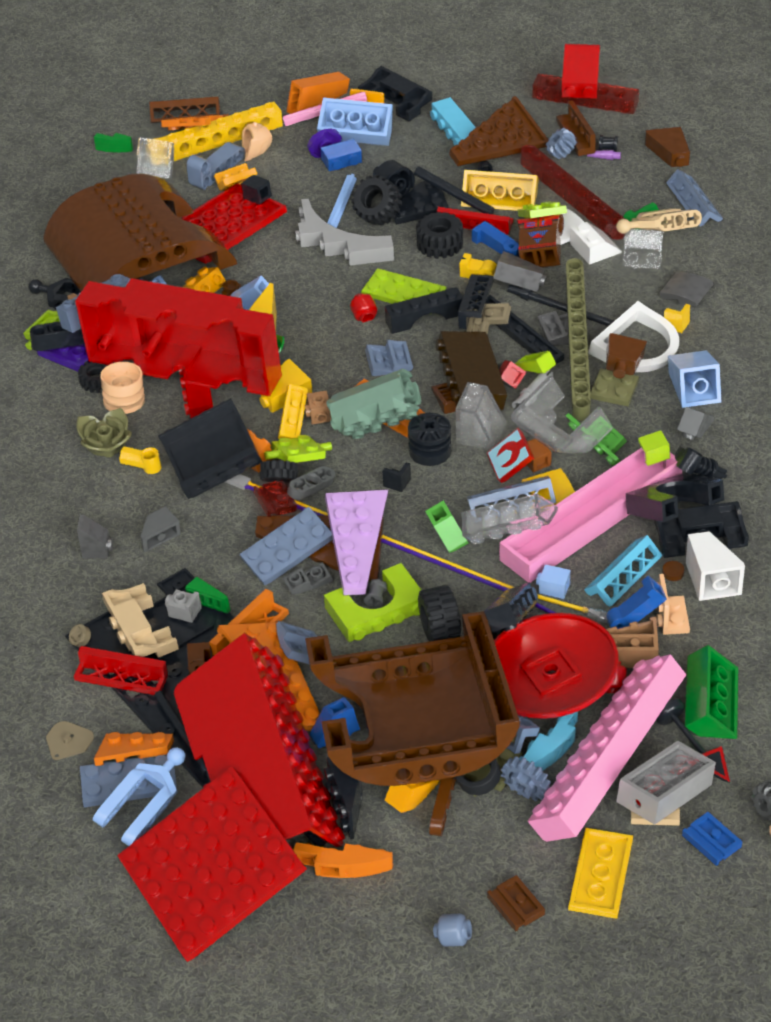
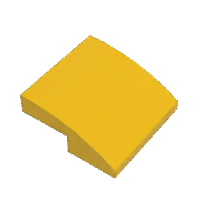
[522,468,575,513]

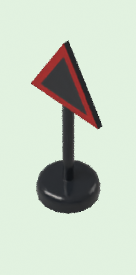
[656,698,730,783]

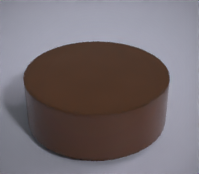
[662,561,685,581]

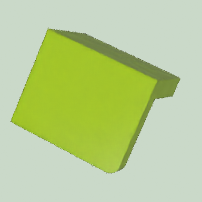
[638,430,670,466]

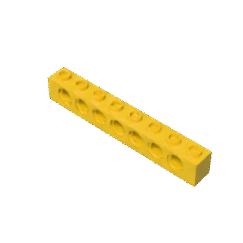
[145,102,283,167]

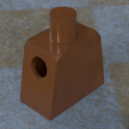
[606,333,647,378]

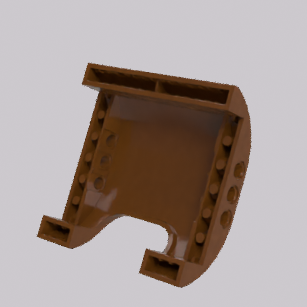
[43,173,237,292]
[305,611,520,786]

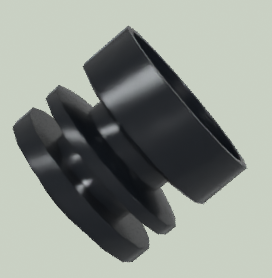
[408,412,452,466]

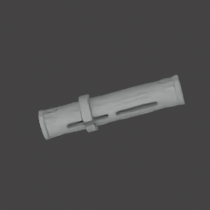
[512,369,553,412]

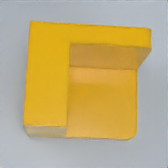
[664,304,690,333]

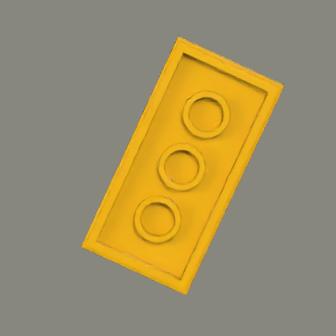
[568,828,633,919]

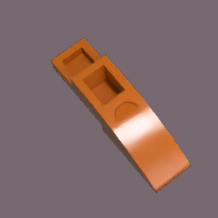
[294,842,393,878]

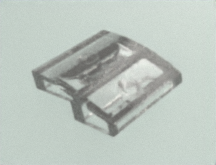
[136,137,174,179]

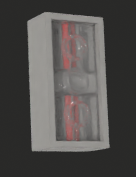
[616,741,716,825]

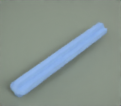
[327,174,357,228]

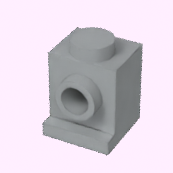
[165,590,202,623]

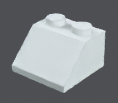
[570,222,622,265]

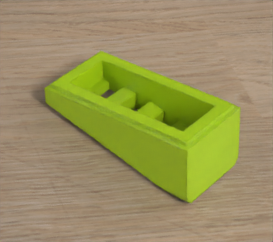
[514,351,556,373]

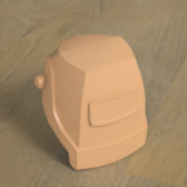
[242,122,272,162]

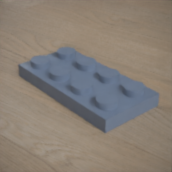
[240,507,333,586]
[80,754,178,807]

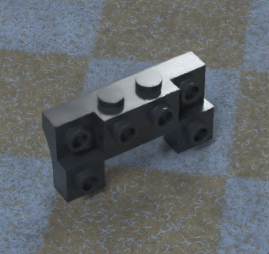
[358,66,432,121]
[654,501,749,558]

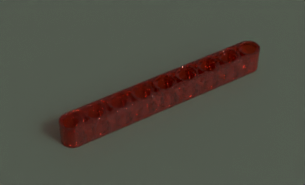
[520,145,626,240]

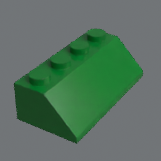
[685,645,738,739]

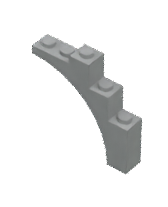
[295,199,394,265]

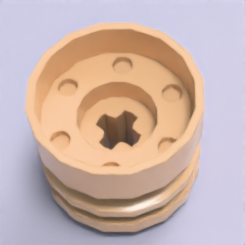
[100,362,145,414]

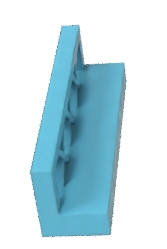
[584,535,663,607]

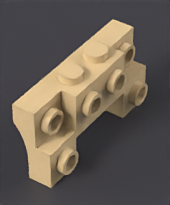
[102,583,179,657]

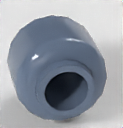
[433,914,472,947]

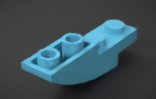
[519,711,578,771]

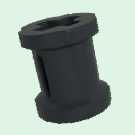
[599,135,618,152]

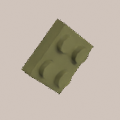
[590,368,639,407]

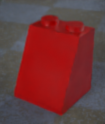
[562,44,600,98]

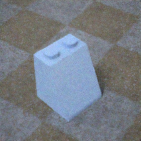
[668,350,721,408]

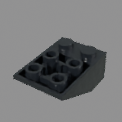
[324,757,363,839]

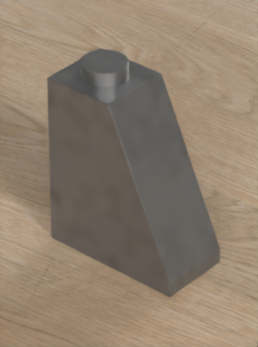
[494,251,546,292]

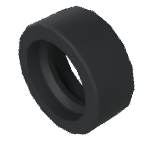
[455,758,501,795]

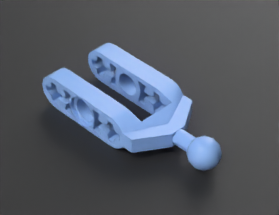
[93,747,185,846]

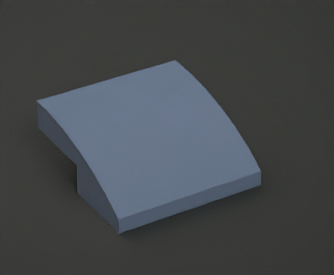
[365,340,413,376]
[276,621,317,664]

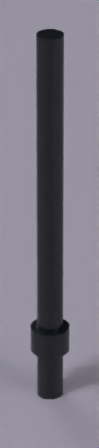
[507,285,614,326]
[154,691,211,782]

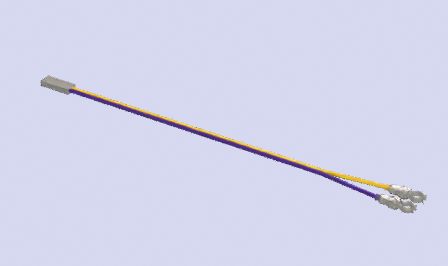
[225,474,619,627]

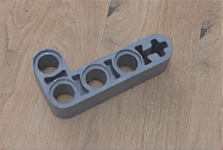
[187,142,245,190]

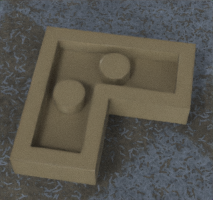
[467,303,511,334]

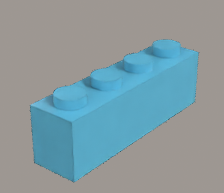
[430,97,476,146]

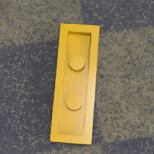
[278,383,308,439]

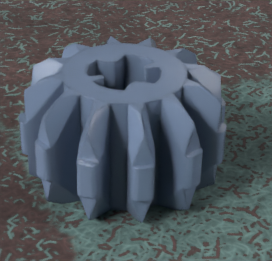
[546,128,577,159]

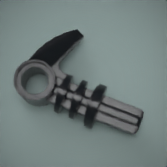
[675,446,727,479]

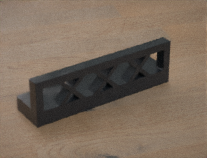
[458,274,494,329]

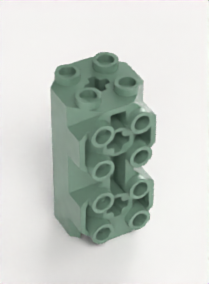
[327,369,422,439]

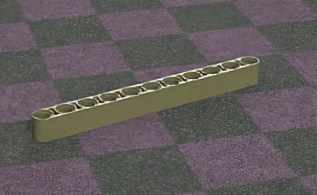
[566,258,591,421]

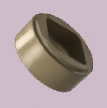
[69,624,91,648]

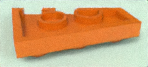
[94,732,174,766]

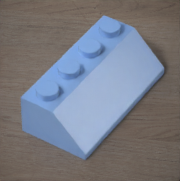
[317,98,393,146]

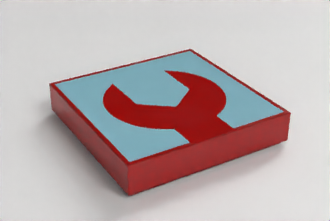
[487,428,534,483]

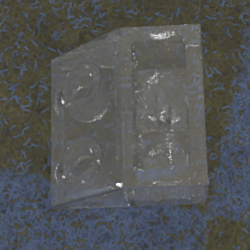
[623,229,663,269]

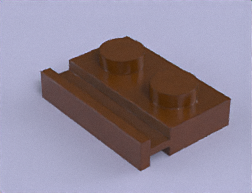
[487,875,545,932]

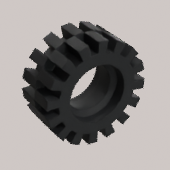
[78,361,108,393]
[260,460,298,483]

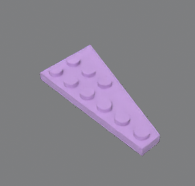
[325,490,388,595]

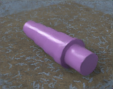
[587,150,621,160]

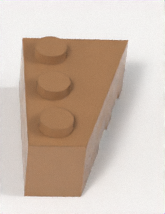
[606,616,659,668]

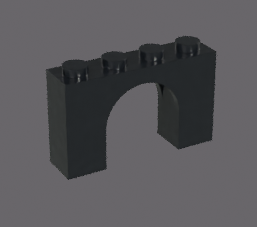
[626,473,724,522]

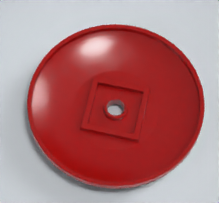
[494,613,619,719]

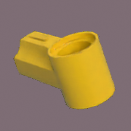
[119,447,162,474]

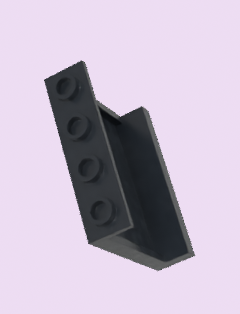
[158,398,262,499]

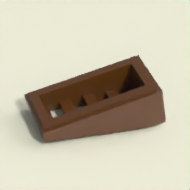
[431,383,460,414]

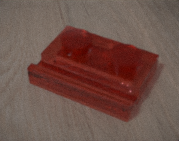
[254,480,297,517]

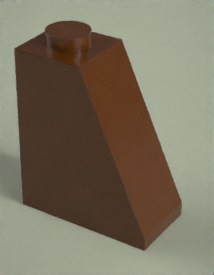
[645,127,690,167]

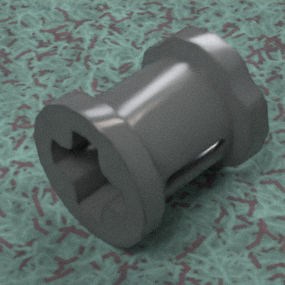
[364,579,387,608]

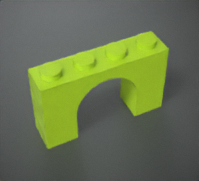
[324,563,421,642]

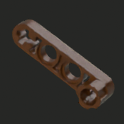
[429,777,456,837]

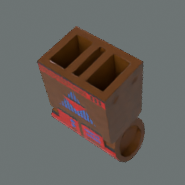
[517,214,564,267]

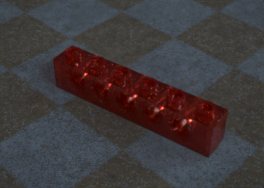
[532,73,639,114]

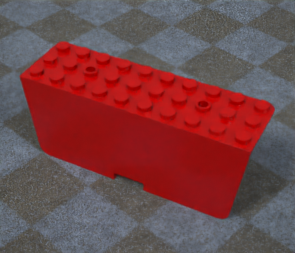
[174,632,345,847]

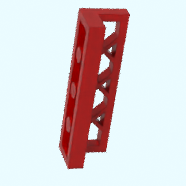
[437,207,514,235]
[74,646,168,695]

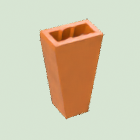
[286,72,350,114]

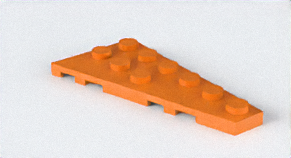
[217,622,320,731]

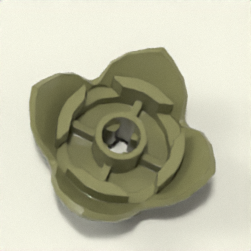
[77,408,132,457]

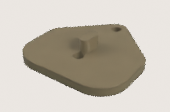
[46,721,94,760]

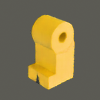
[460,253,497,278]

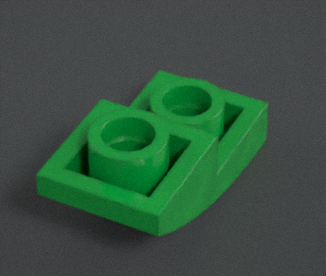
[94,133,133,153]

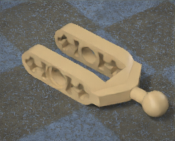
[616,208,702,234]

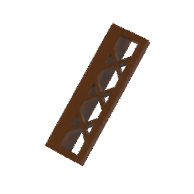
[149,96,220,123]
[556,100,595,156]

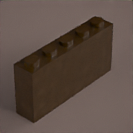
[436,331,507,410]

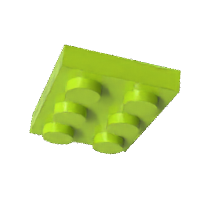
[518,201,567,218]

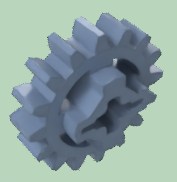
[501,756,551,801]

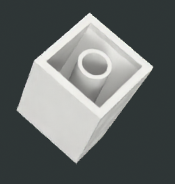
[686,531,745,601]

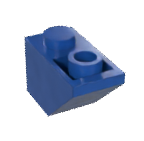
[309,697,360,748]

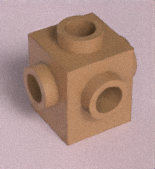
[305,391,332,424]

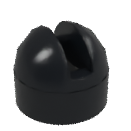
[477,161,493,172]

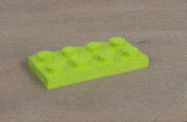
[361,268,446,314]

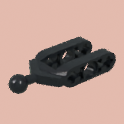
[28,278,81,310]

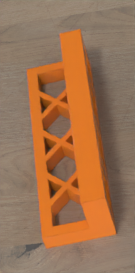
[209,589,289,657]

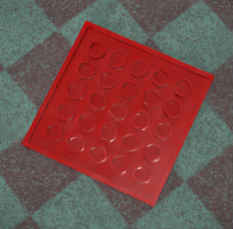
[117,766,307,962]

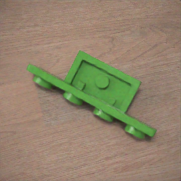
[565,413,627,466]

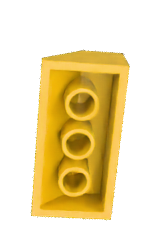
[461,170,539,211]

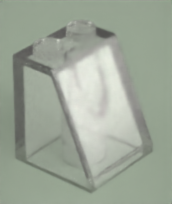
[455,382,507,450]

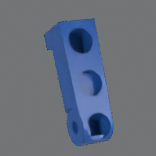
[472,221,519,257]
[606,576,667,629]

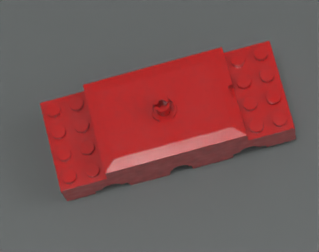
[75,278,282,396]

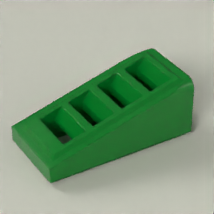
[185,577,231,614]

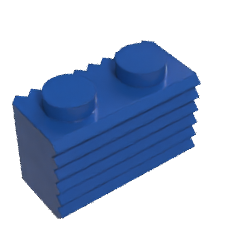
[321,139,362,171]

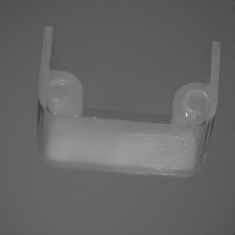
[511,375,613,453]

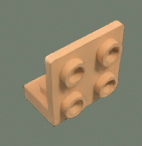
[654,574,690,635]

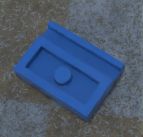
[682,812,742,866]

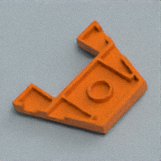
[161,114,228,130]

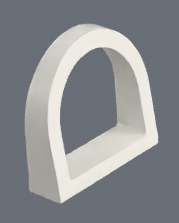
[588,301,679,372]

